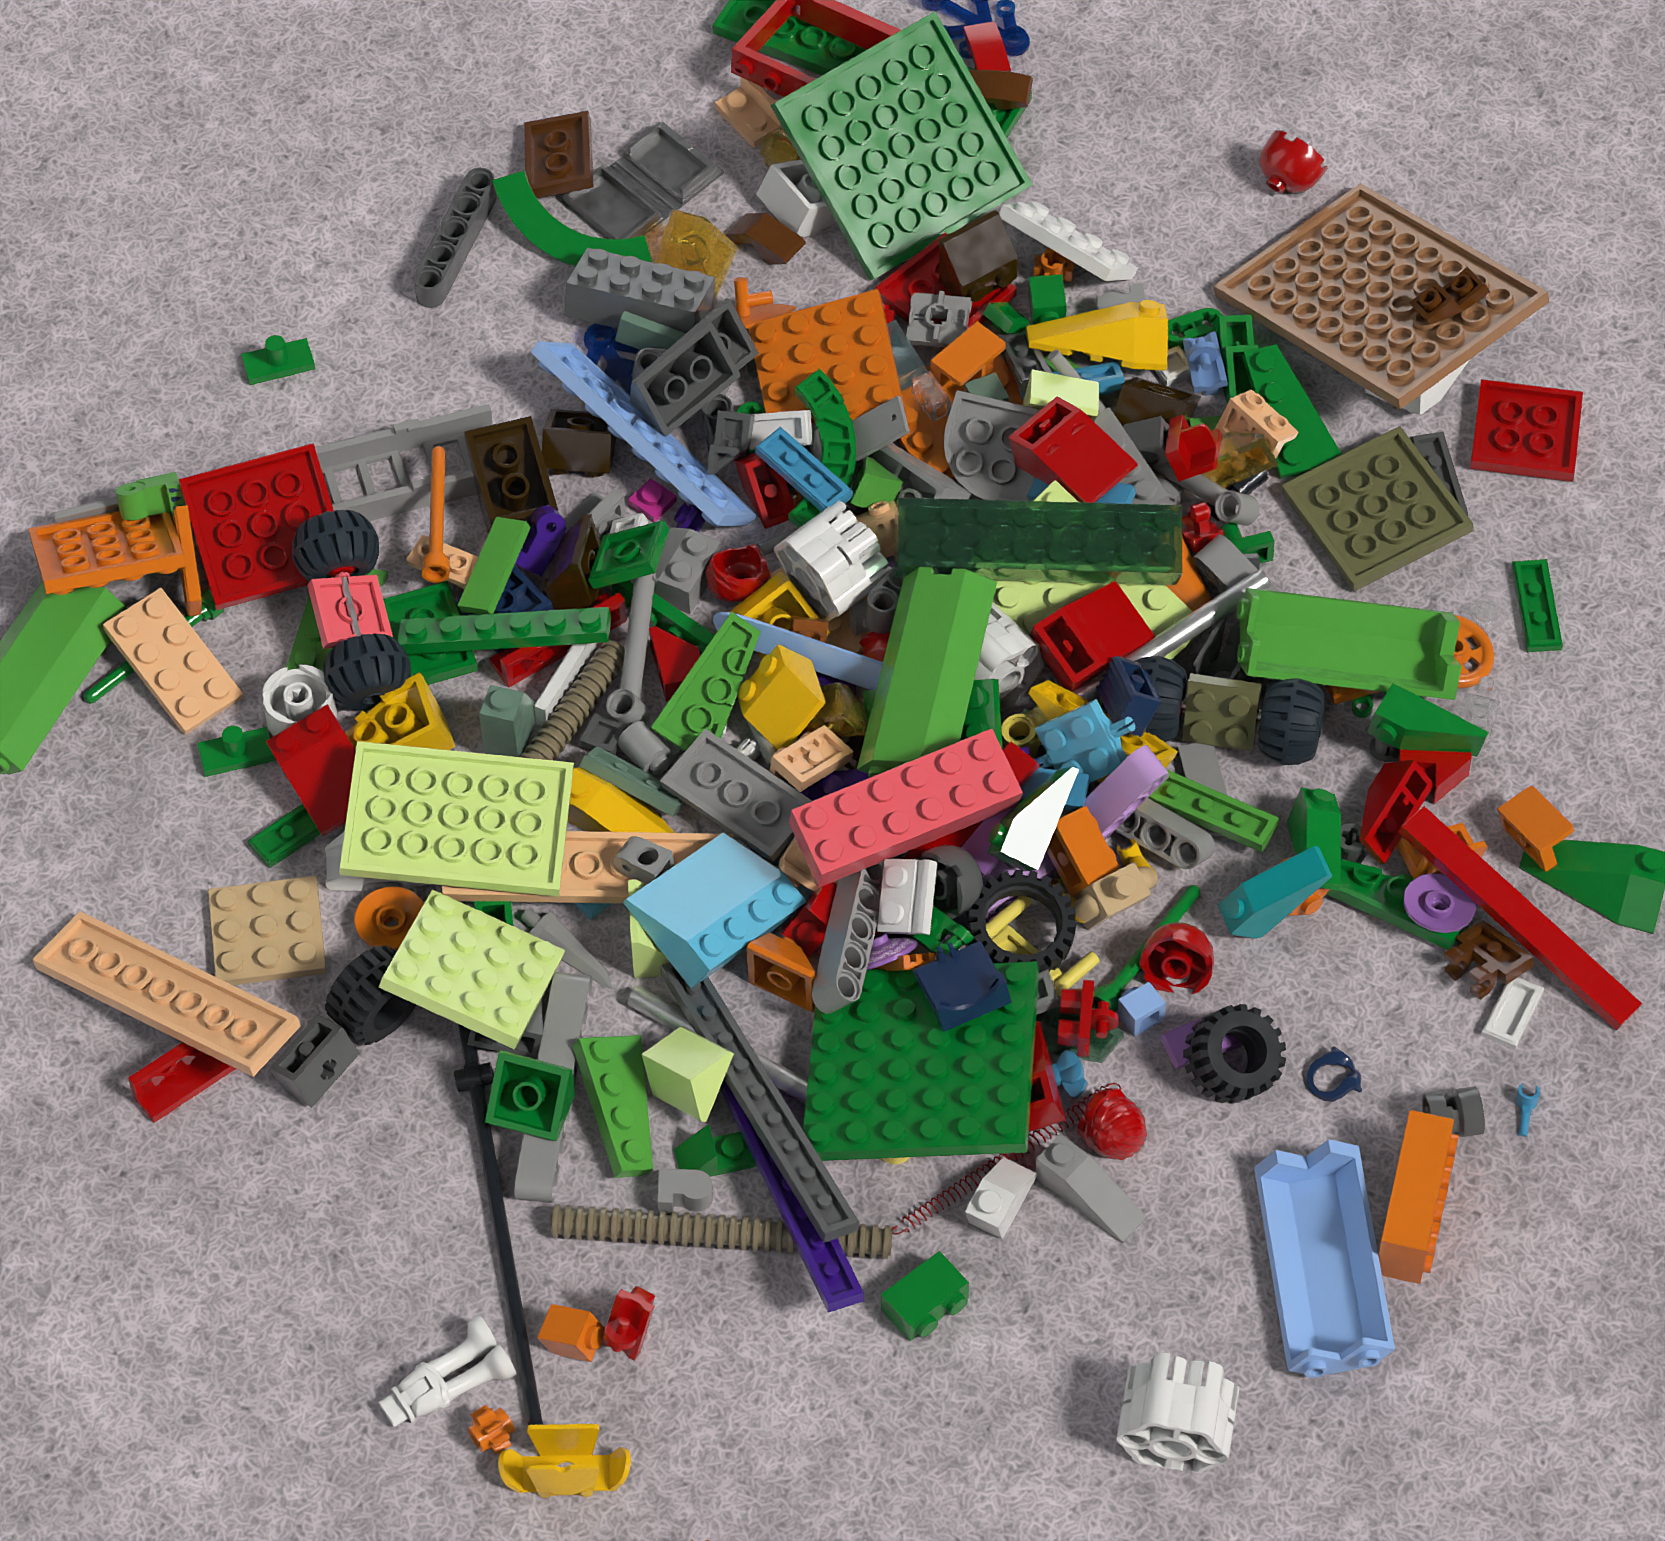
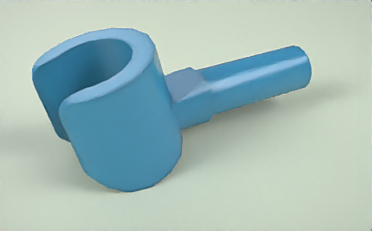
[1516,1084,1540,1137]

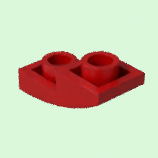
[963,21,1011,72]

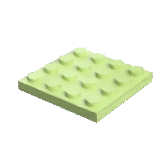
[379,889,566,1049]

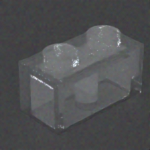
[911,371,951,422]

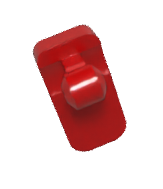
[1170,502,1224,552]

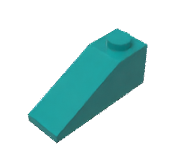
[1217,846,1332,939]

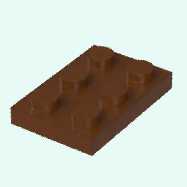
[524,110,594,198]

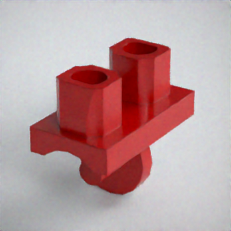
[1058,980,1119,1057]
[602,1286,655,1361]

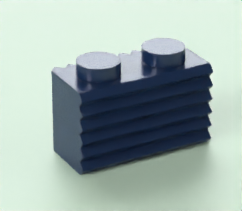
[1096,656,1162,737]

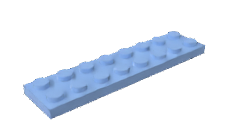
[531,341,758,527]

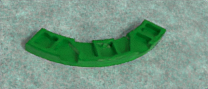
[492,170,653,267]
[788,368,856,529]

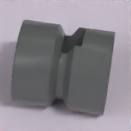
[1422,1086,1485,1137]

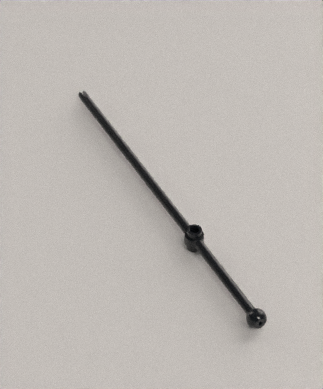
[454,1024,543,1425]

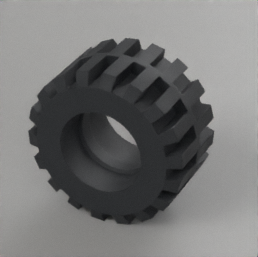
[325,945,416,1045]
[1183,1004,1286,1104]

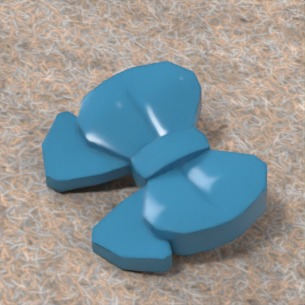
[1052,1050,1087,1099]

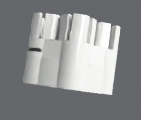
[774,501,892,621]
[974,602,1044,715]
[1116,1353,1239,1474]

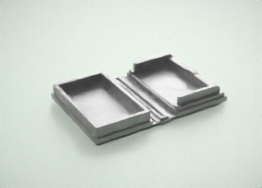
[562,122,724,239]

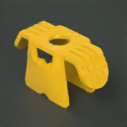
[498,1424,631,1498]

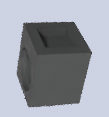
[1123,416,1170,468]

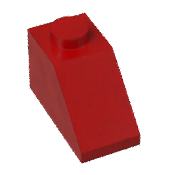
[734,452,794,529]
[649,626,700,702]

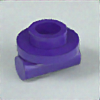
[674,503,705,532]

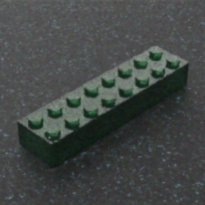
[895,497,1182,585]

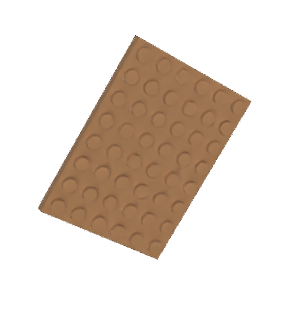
[1214,183,1549,409]

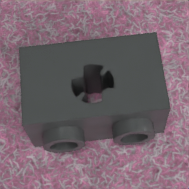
[270,1015,360,1108]

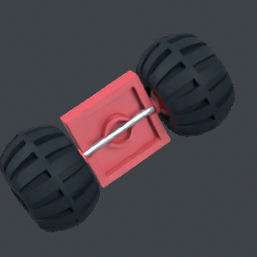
[292,510,411,711]

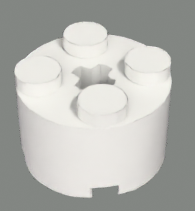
[263,665,337,737]

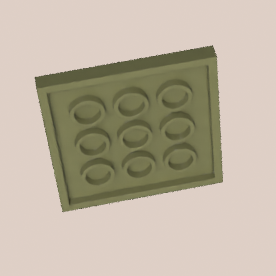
[1282,426,1473,592]

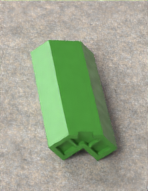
[857,567,997,778]
[0,581,128,775]
[1237,588,1462,700]

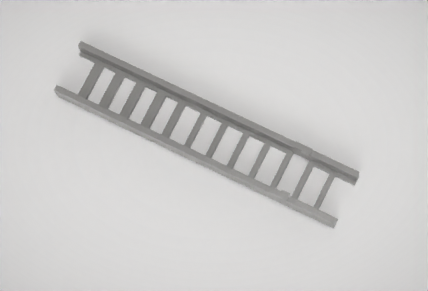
[53,404,493,588]

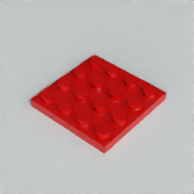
[179,443,334,610]

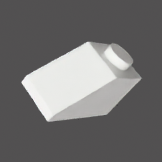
[965,1157,1037,1239]

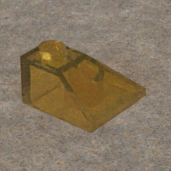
[657,210,738,298]

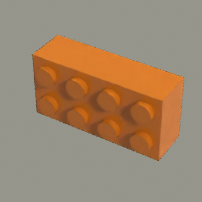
[1379,1110,1459,1284]

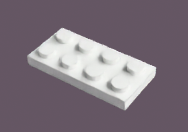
[999,201,1138,281]

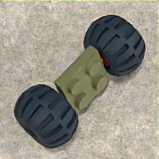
[1129,656,1325,765]

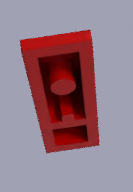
[1359,760,1434,864]

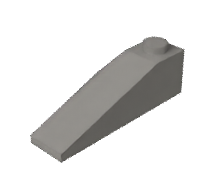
[855,443,971,545]

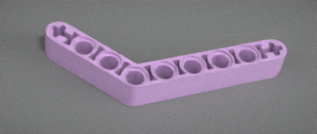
[941,745,1170,944]

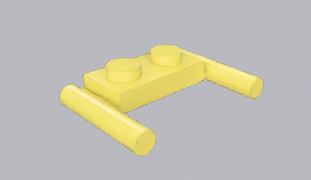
[986,896,1100,998]

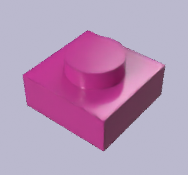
[628,478,677,523]

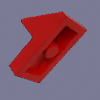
[1398,750,1472,804]
[781,882,837,957]

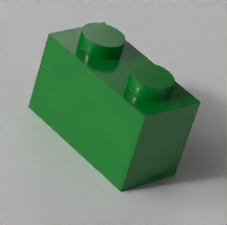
[881,1251,969,1341]

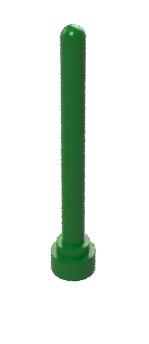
[84,589,224,704]
[1093,885,1200,1012]

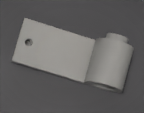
[809,395,910,462]
[618,721,683,775]

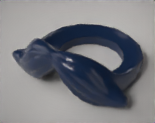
[1307,1046,1362,1102]

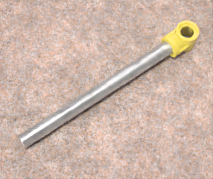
[1001,570,1270,758]
[627,986,910,1164]

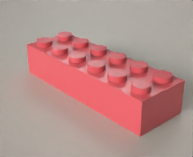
[789,729,1023,888]

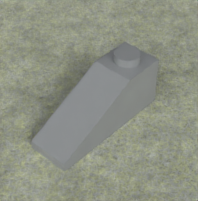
[1036,1134,1147,1244]

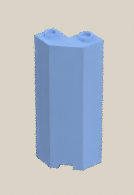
[1254,1139,1395,1378]

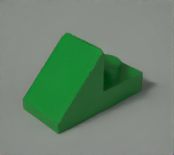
[674,1125,755,1177]

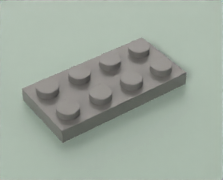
[660,728,812,863]

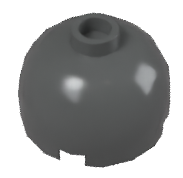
[915,844,983,919]

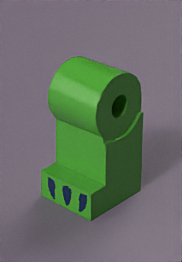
[115,472,185,521]

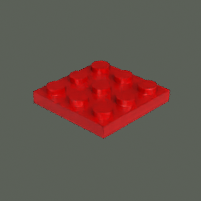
[874,232,1017,350]
[1470,379,1583,482]

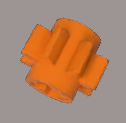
[1034,247,1074,283]
[467,1405,515,1455]

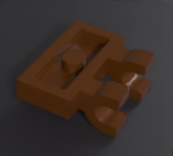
[1444,920,1534,1000]

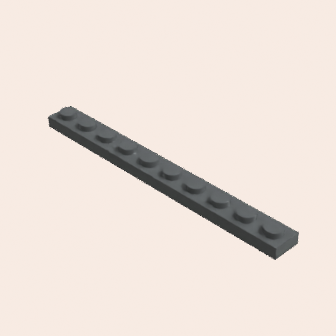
[660,962,859,1243]

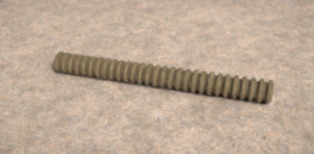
[441,640,625,886]
[550,1204,892,1259]

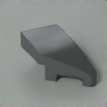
[707,410,755,475]

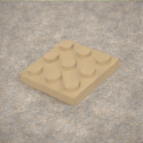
[208,875,327,985]

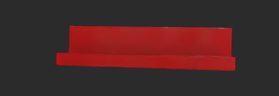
[489,592,627,688]
[128,1042,236,1123]

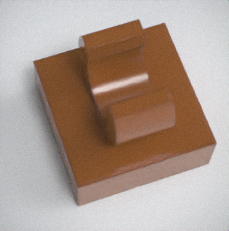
[789,616,828,643]

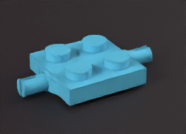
[1034,699,1135,783]

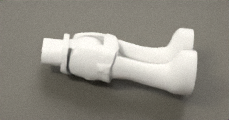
[378,1314,517,1427]

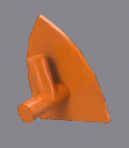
[712,277,796,329]

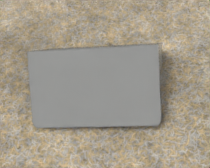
[565,489,626,540]

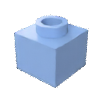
[1118,982,1166,1037]

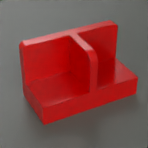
[1165,415,1222,482]

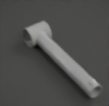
[1151,464,1259,526]
[606,572,658,727]

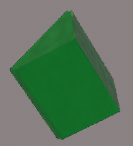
[485,1050,575,1141]

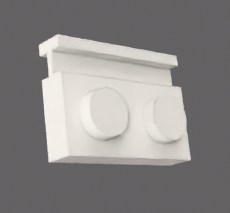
[877,859,937,935]

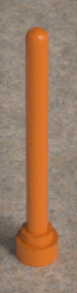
[421,446,450,583]

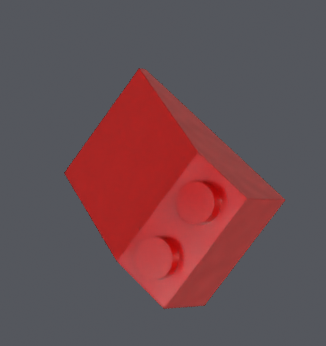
[266,704,356,836]

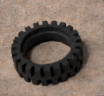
[966,869,1077,972]

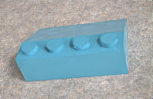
[623,832,807,989]

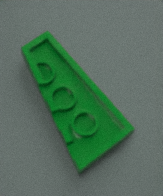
[1242,344,1342,479]

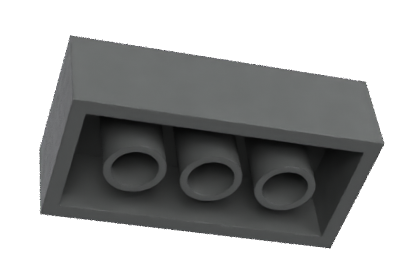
[564,248,715,333]

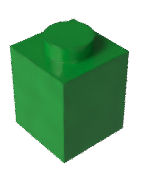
[1028,274,1067,325]

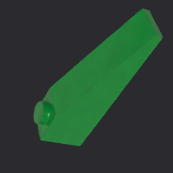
[1519,840,1665,934]

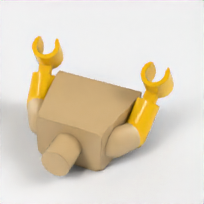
[1052,838,1157,930]

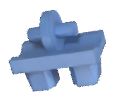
[1182,332,1228,396]

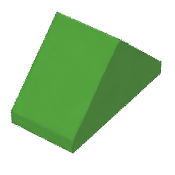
[850,456,903,508]

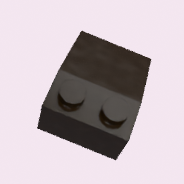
[464,416,558,534]

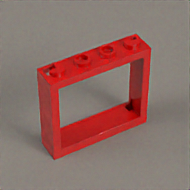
[731,0,901,97]

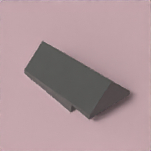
[629,298,759,437]

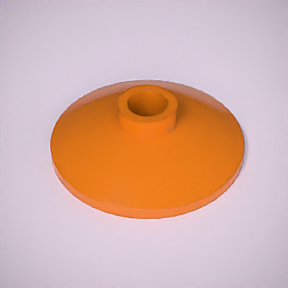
[354,886,424,951]

